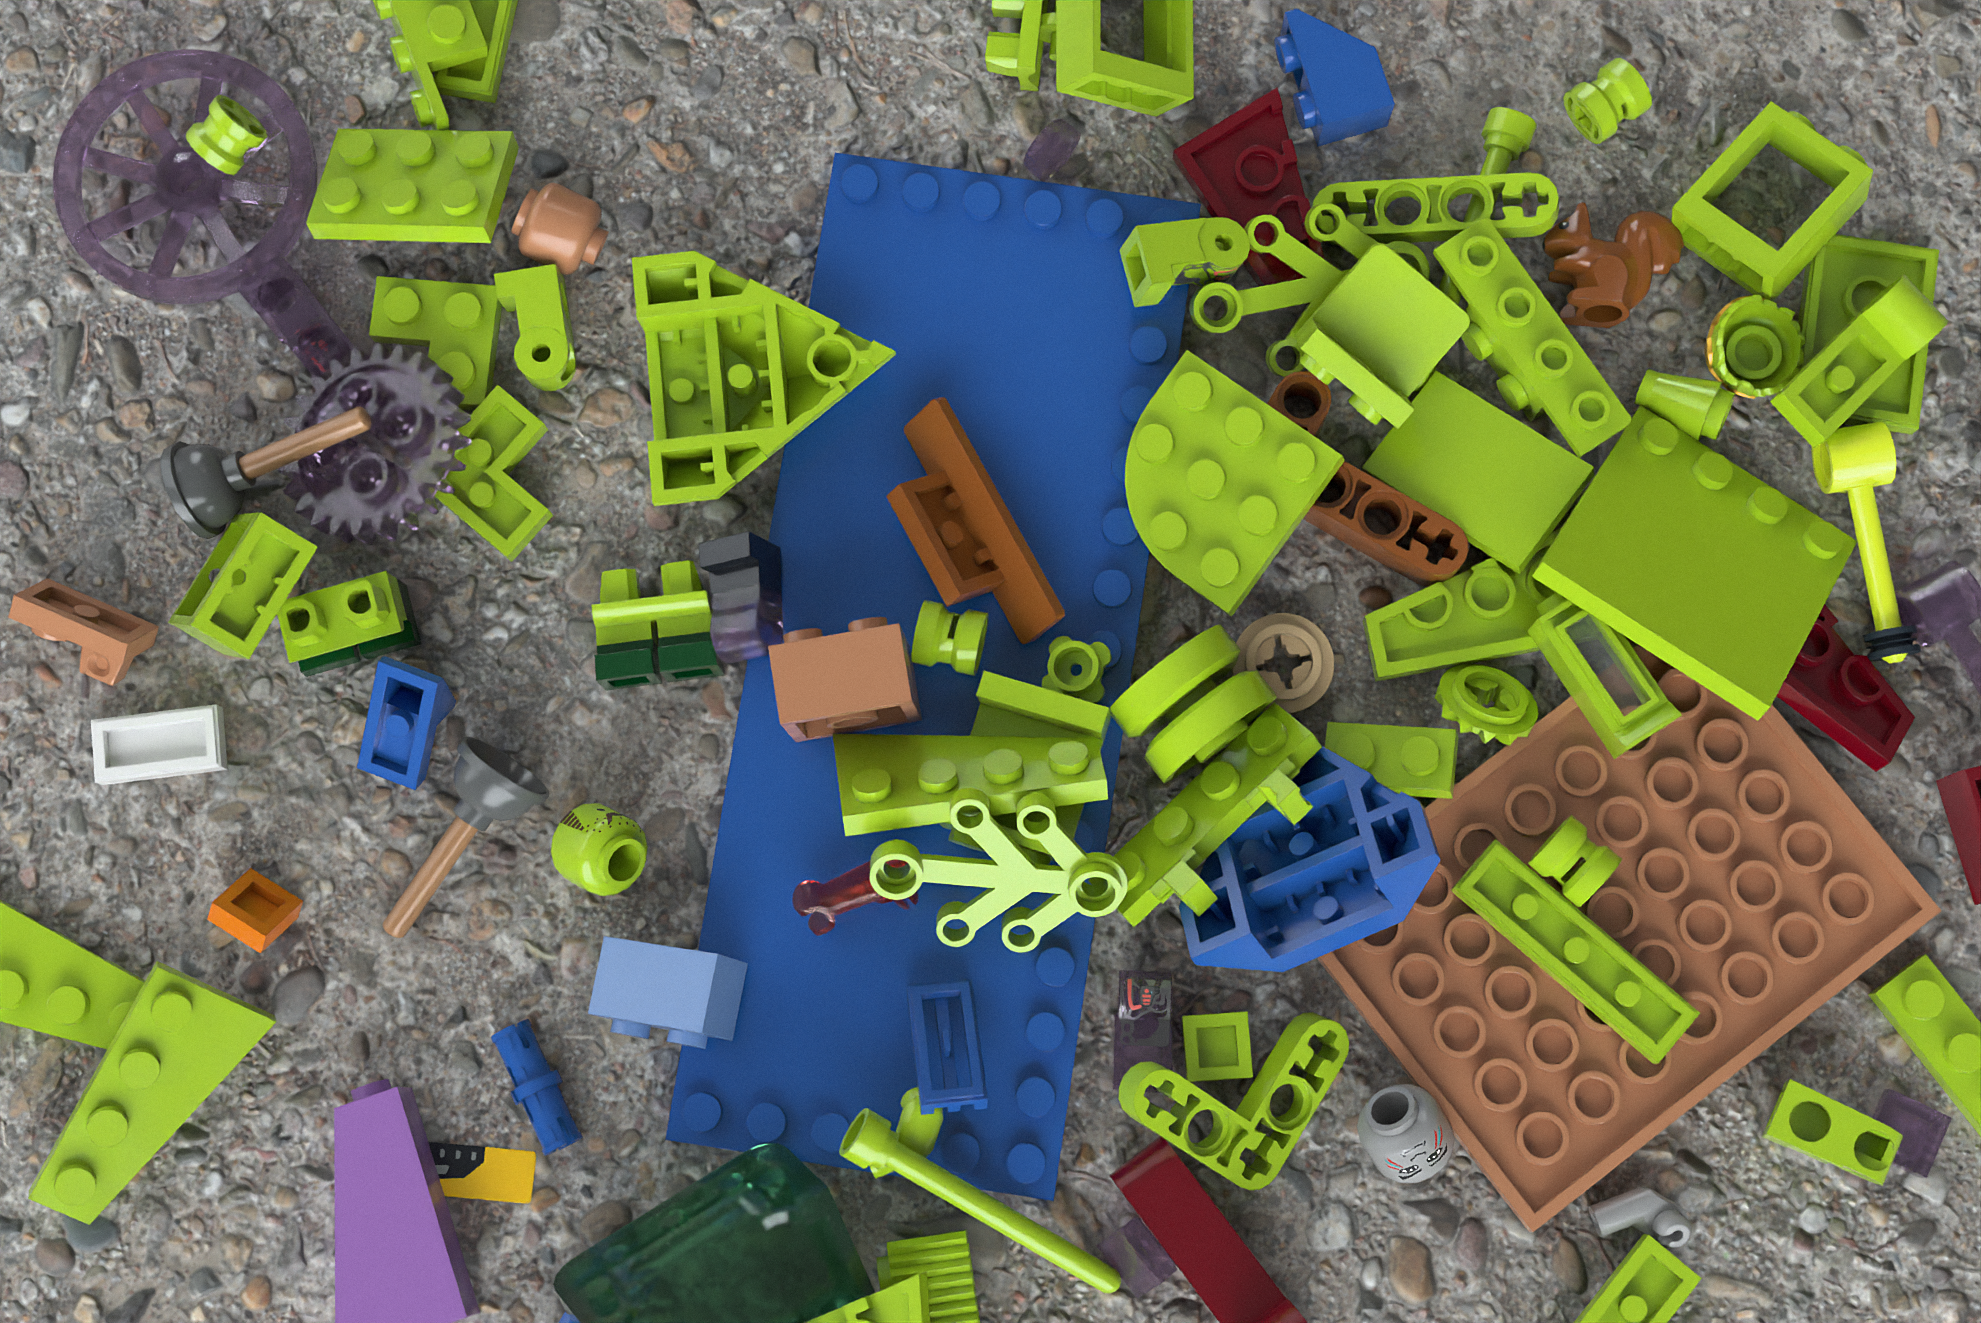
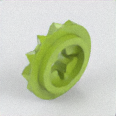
[1434,664,1538,745]

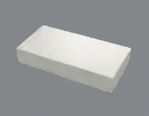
[91,704,228,785]

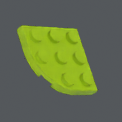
[1125,350,1345,617]

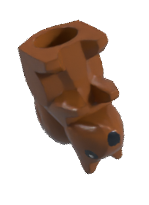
[1542,202,1684,328]

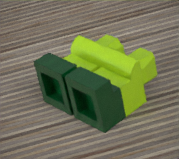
[591,560,725,691]
[277,571,422,677]

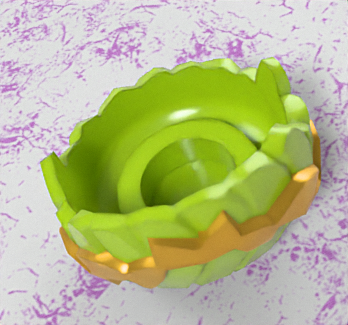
[1704,295,1806,399]

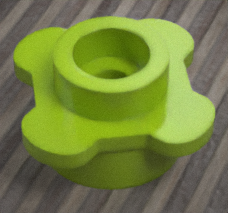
[1042,636,1112,704]

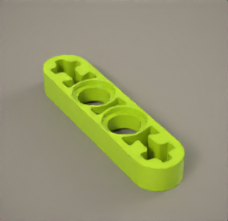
[1312,172,1559,246]

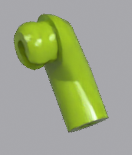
[869,1087,944,1179]

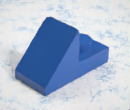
[357,656,456,790]

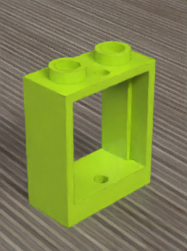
[1056,0,1194,117]
[1671,101,1873,301]
[168,512,318,659]

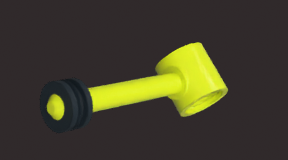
[1811,421,1921,664]

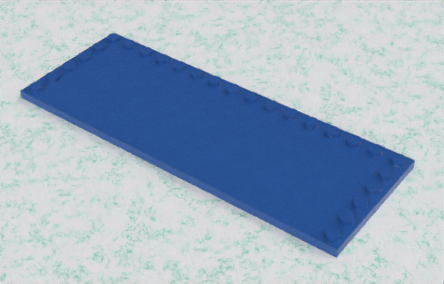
[665,152,1201,1201]

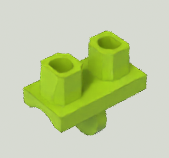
[985,0,1056,91]

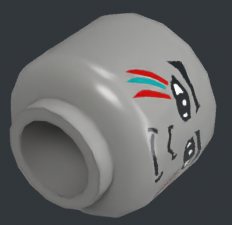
[1357,1084,1455,1183]

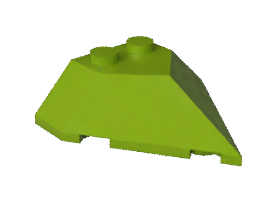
[632,251,896,506]

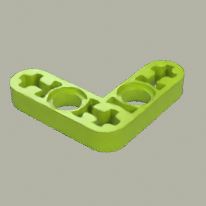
[1119,1012,1349,1190]

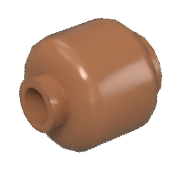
[511,183,609,275]

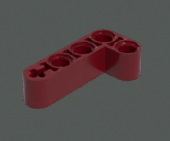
[1109,1136,1308,1323]

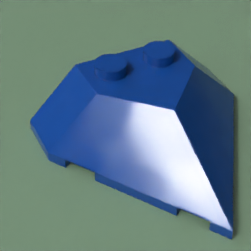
[1179,712,1441,972]

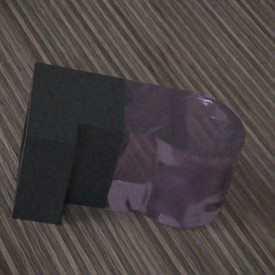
[698,531,783,663]

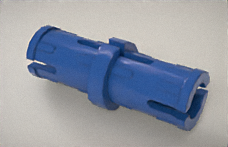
[490,1019,583,1156]

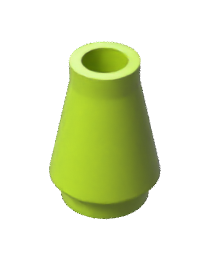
[1634,368,1736,441]

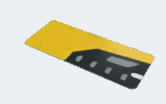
[428,1142,536,1204]

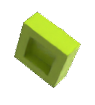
[1181,1011,1253,1082]

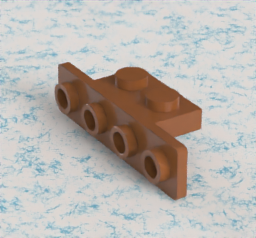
[886,397,1065,644]

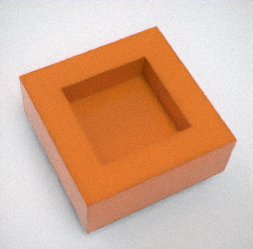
[207,868,303,953]

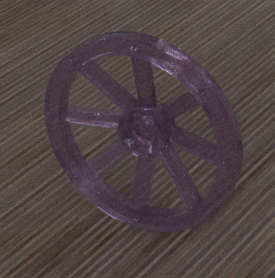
[53,49,318,304]

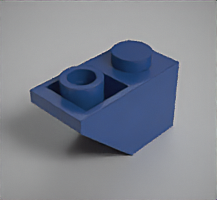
[1274,9,1395,147]

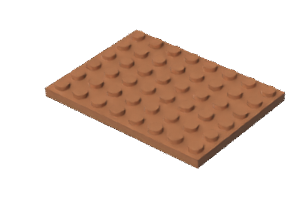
[1317,645,1941,1232]

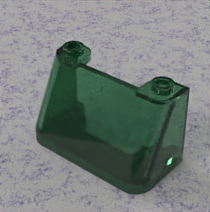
[553,1143,875,1323]

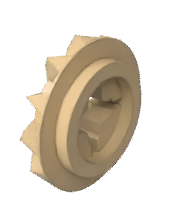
[1232,613,1334,715]

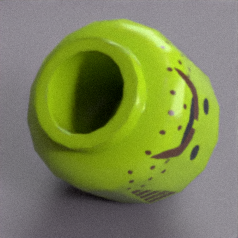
[551,803,648,896]

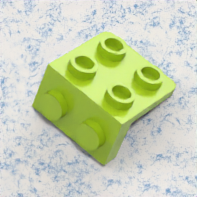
[1295,243,1470,429]

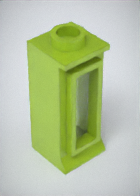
[1527,592,1682,759]

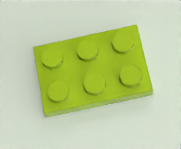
[306,128,519,243]

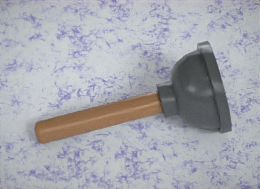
[160,406,371,539]
[382,737,549,938]

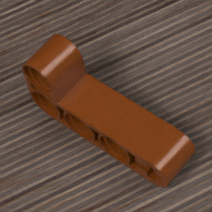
[1267,371,1469,587]

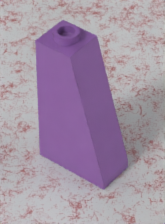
[334,1079,480,1323]

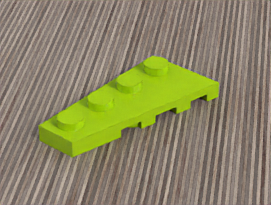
[1362,527,1598,682]
[833,734,1108,836]
[0,900,146,1049]
[28,961,277,1225]

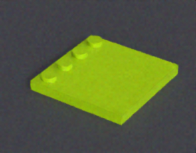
[1532,405,1857,721]

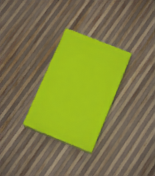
[1798,234,1939,435]
[1362,370,1594,575]

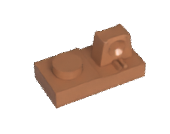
[8,578,159,686]

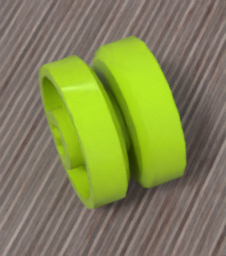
[1109,625,1277,784]

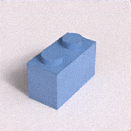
[588,936,748,1049]

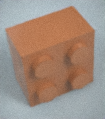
[768,617,922,742]

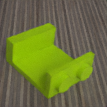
[939,671,1111,865]

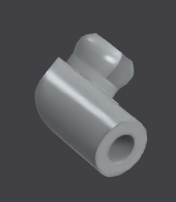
[1588,1187,1692,1249]

